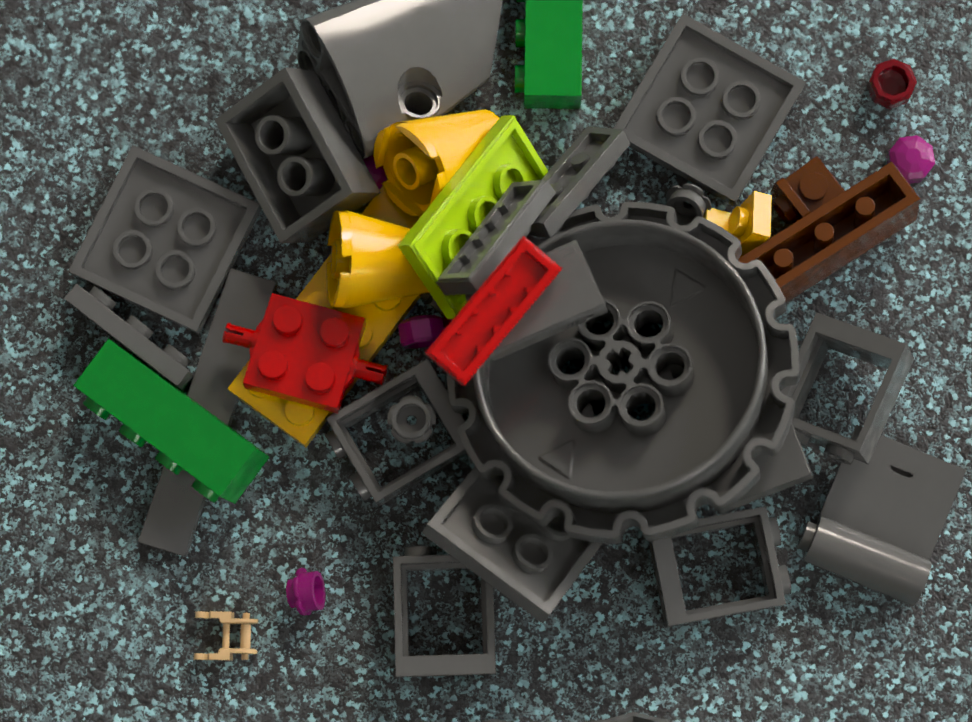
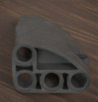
[297,0,503,159]

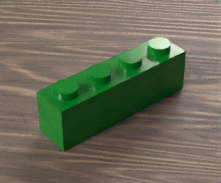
[515,0,583,109]
[73,338,270,504]

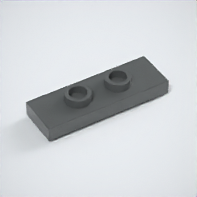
[436,180,556,295]

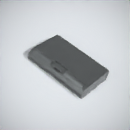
[465,240,608,361]

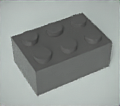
[215,67,381,244]

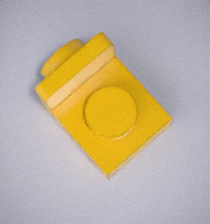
[703,191,772,257]

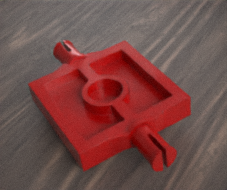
[222,293,388,414]

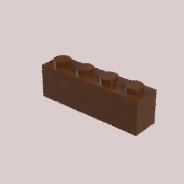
[738,162,920,303]

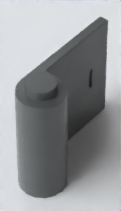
[797,425,966,607]

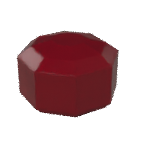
[867,58,917,109]

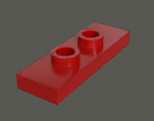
[424,236,562,386]

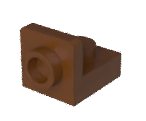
[770,156,845,224]

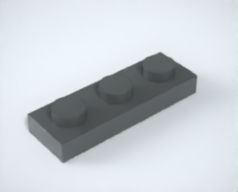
[528,126,630,238]
[64,284,194,393]

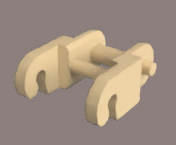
[193,611,258,661]

